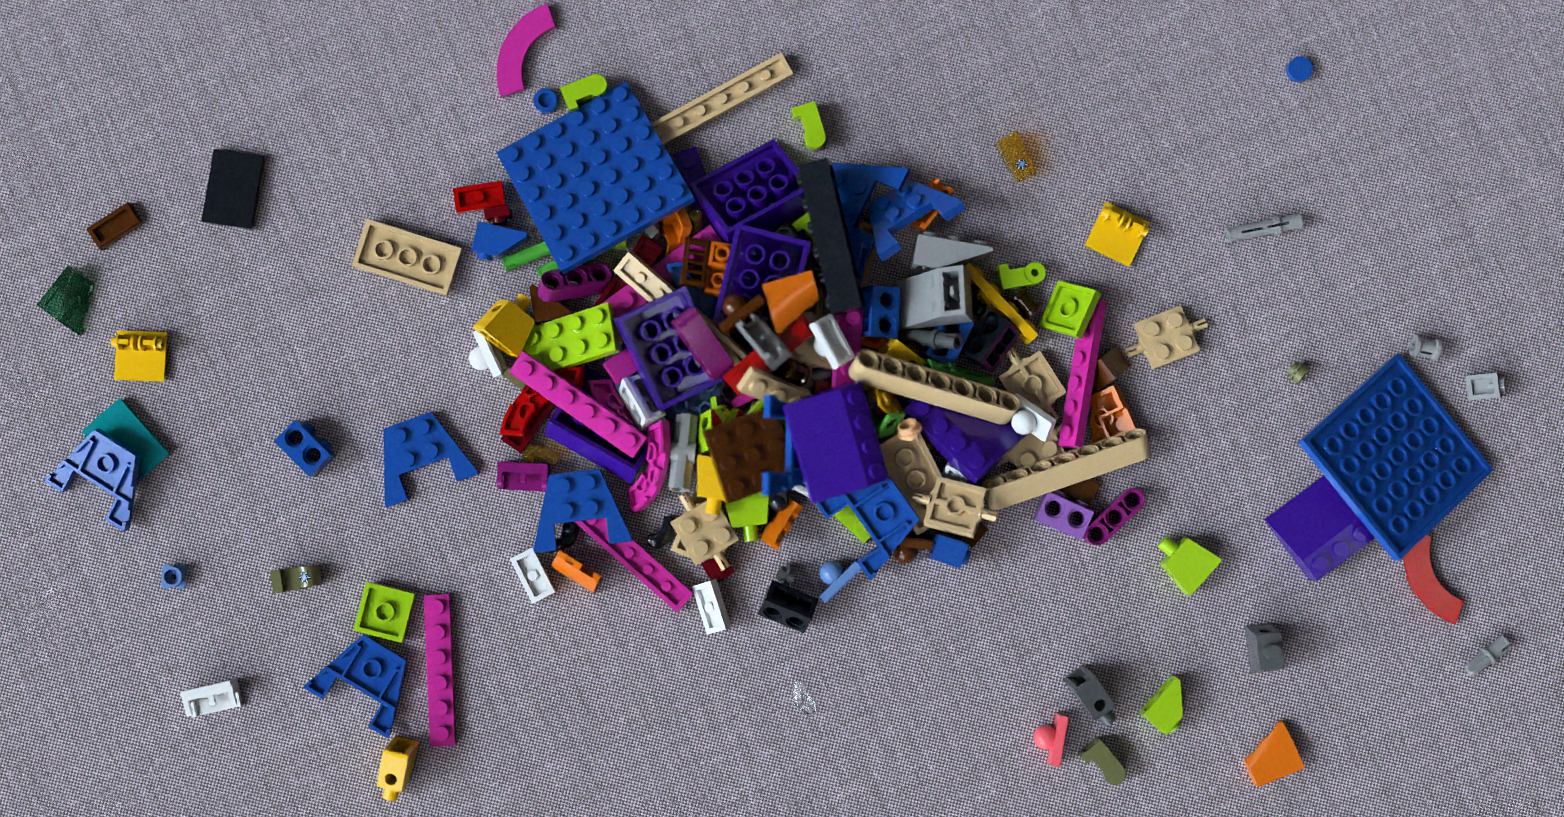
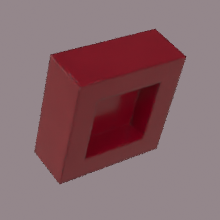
[484,205,513,225]
[701,552,735,583]

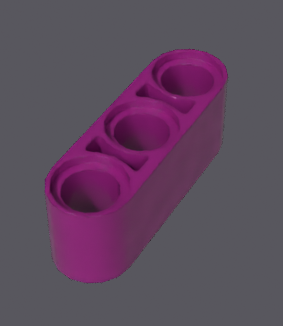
[537,263,611,302]
[671,306,734,381]
[1083,488,1145,545]

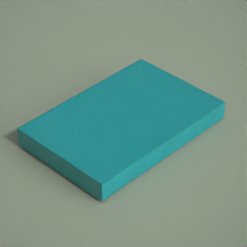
[82,398,171,485]

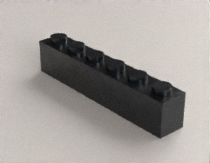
[796,158,866,315]

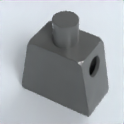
[1245,623,1285,674]
[1062,665,1116,726]

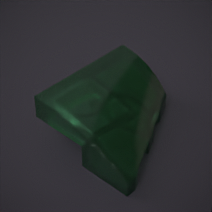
[36,265,95,336]

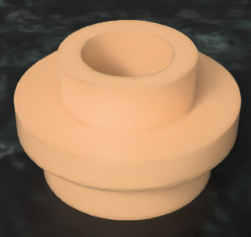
[897,418,922,441]

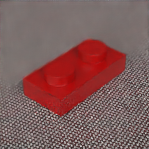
[452,180,507,214]

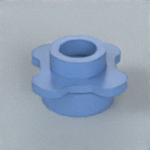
[161,564,188,589]

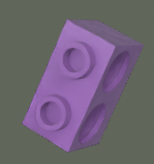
[1033,490,1094,540]

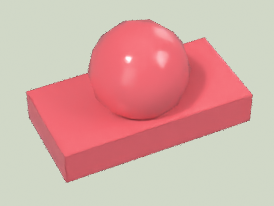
[1033,713,1069,767]

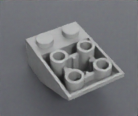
[910,232,993,273]
[897,265,973,330]

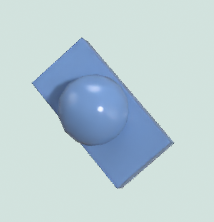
[819,560,861,603]

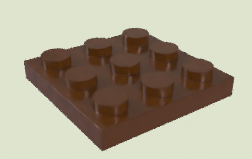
[702,408,786,504]

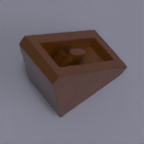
[529,283,573,325]
[1091,346,1130,395]

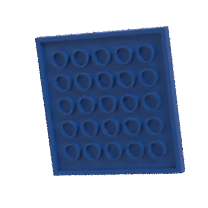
[496,81,695,275]
[1298,353,1494,562]

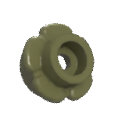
[1287,361,1310,384]

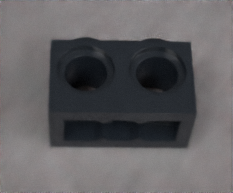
[961,311,1021,373]
[758,580,819,633]

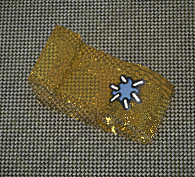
[995,130,1036,183]

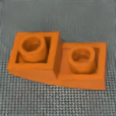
[704,241,731,297]

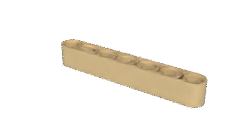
[848,350,1021,425]
[982,428,1151,510]

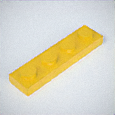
[965,263,1038,345]

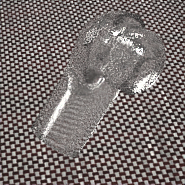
[793,680,819,715]

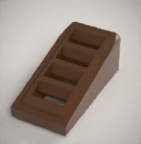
[678,236,711,290]

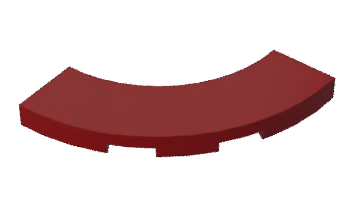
[500,367,585,438]
[1402,535,1464,625]

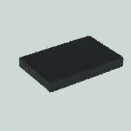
[201,149,265,230]

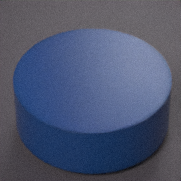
[1286,56,1313,83]
[533,88,559,114]

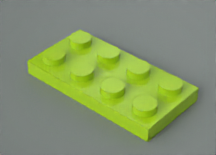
[524,302,620,371]

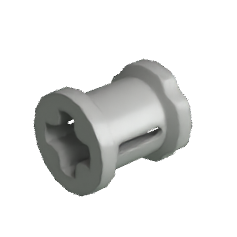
[1409,334,1442,361]

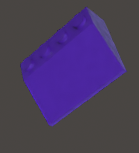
[689,139,805,244]
[712,223,811,333]
[613,286,726,411]
[544,366,669,484]
[782,381,889,503]
[903,399,1027,486]
[1264,475,1375,581]

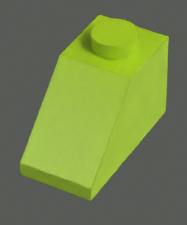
[1139,675,1183,736]

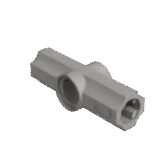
[668,413,698,492]

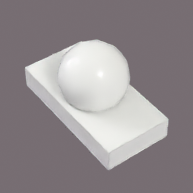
[809,313,856,370]
[469,331,508,378]
[1011,393,1056,442]

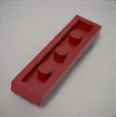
[722,313,813,396]

